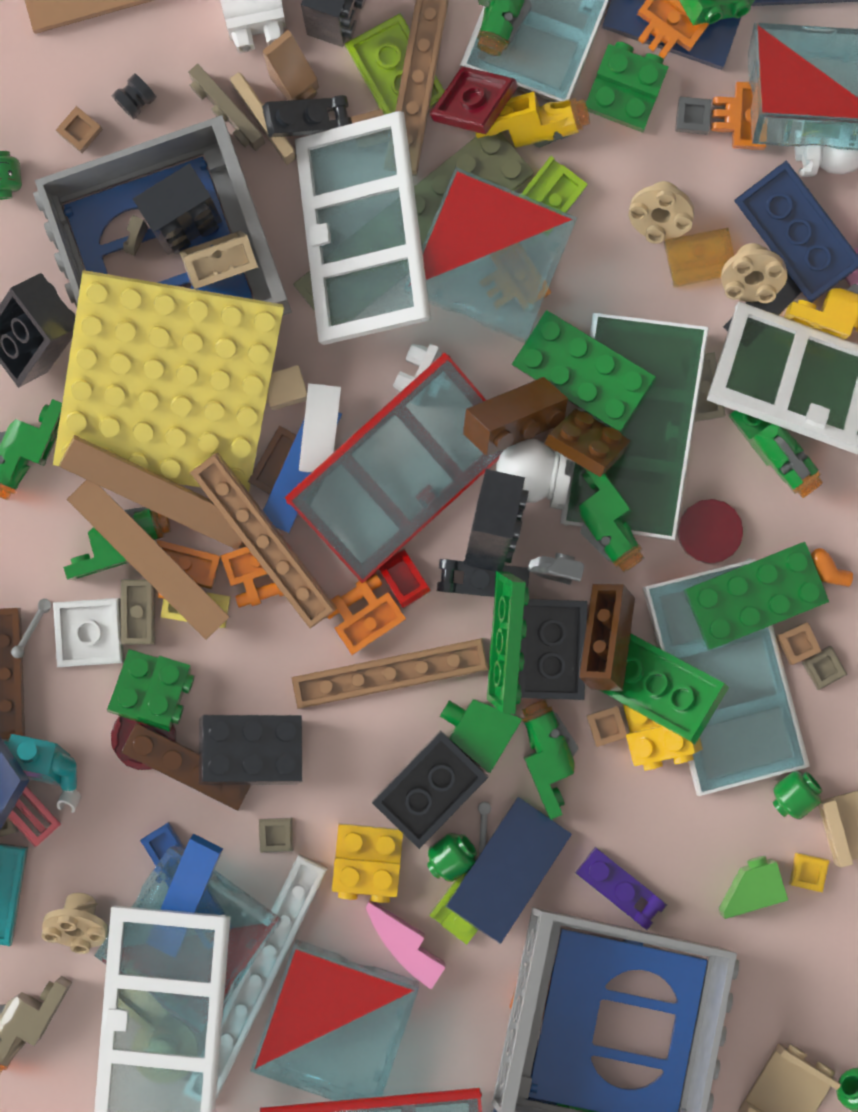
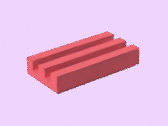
[8,786,61,847]

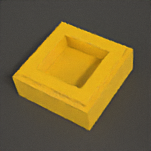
[789,852,829,893]

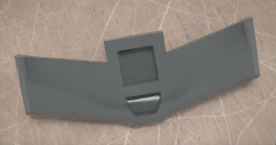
[528,553,584,585]

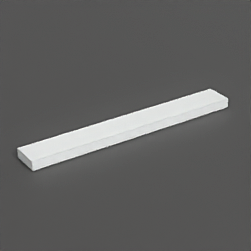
[183,854,328,1101]

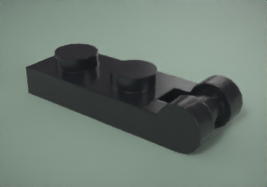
[262,95,352,138]
[436,559,530,597]

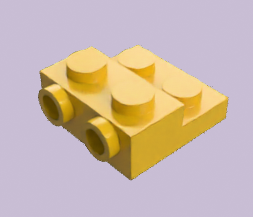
[623,705,703,771]
[332,823,403,903]

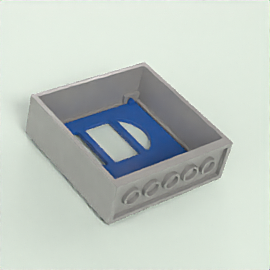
[33,115,292,316]
[492,907,739,1112]

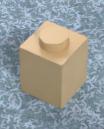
[266,365,307,411]

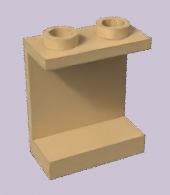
[818,790,858,868]
[738,1043,841,1112]

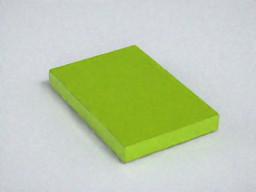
[345,13,445,130]

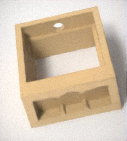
[179,230,258,289]

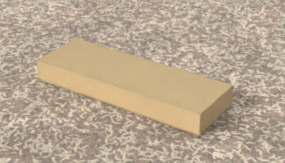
[230,72,296,165]

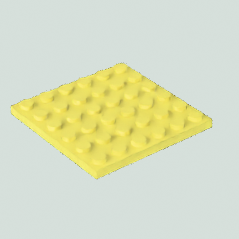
[53,270,284,492]

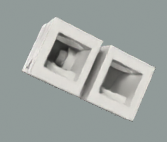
[220,0,287,53]

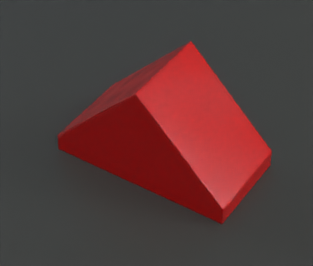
[379,549,431,609]

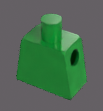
[439,698,522,773]

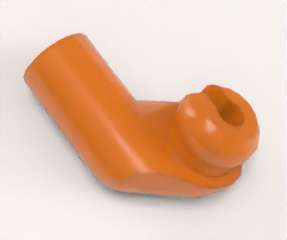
[811,548,853,587]

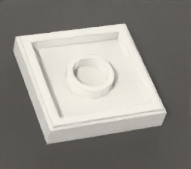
[53,598,124,667]

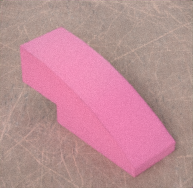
[366,899,445,989]

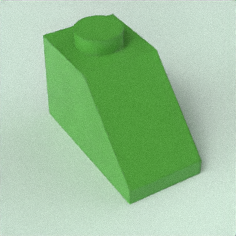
[719,856,788,919]

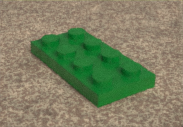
[512,310,657,433]
[684,541,829,650]
[487,571,529,714]
[598,634,729,744]

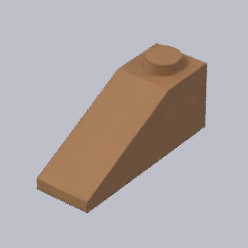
[262,30,319,100]

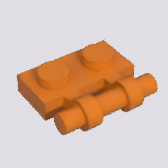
[220,534,284,608]
[327,573,406,655]

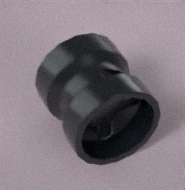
[111,73,157,119]

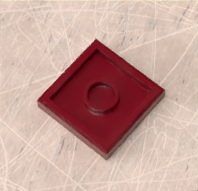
[430,66,518,135]

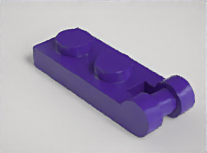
[575,847,667,930]

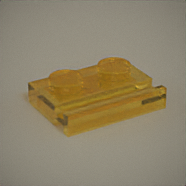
[664,228,734,288]

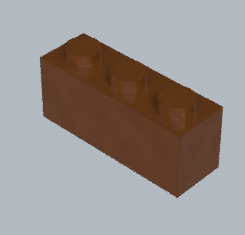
[463,377,568,456]
[579,584,635,691]

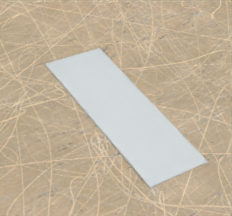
[299,383,341,475]

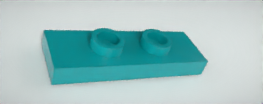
[0,843,28,946]

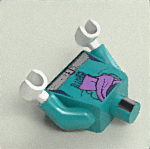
[4,734,81,813]

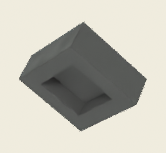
[675,97,712,135]

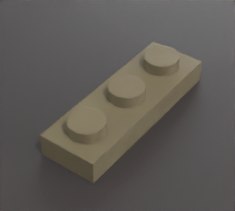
[188,64,265,151]

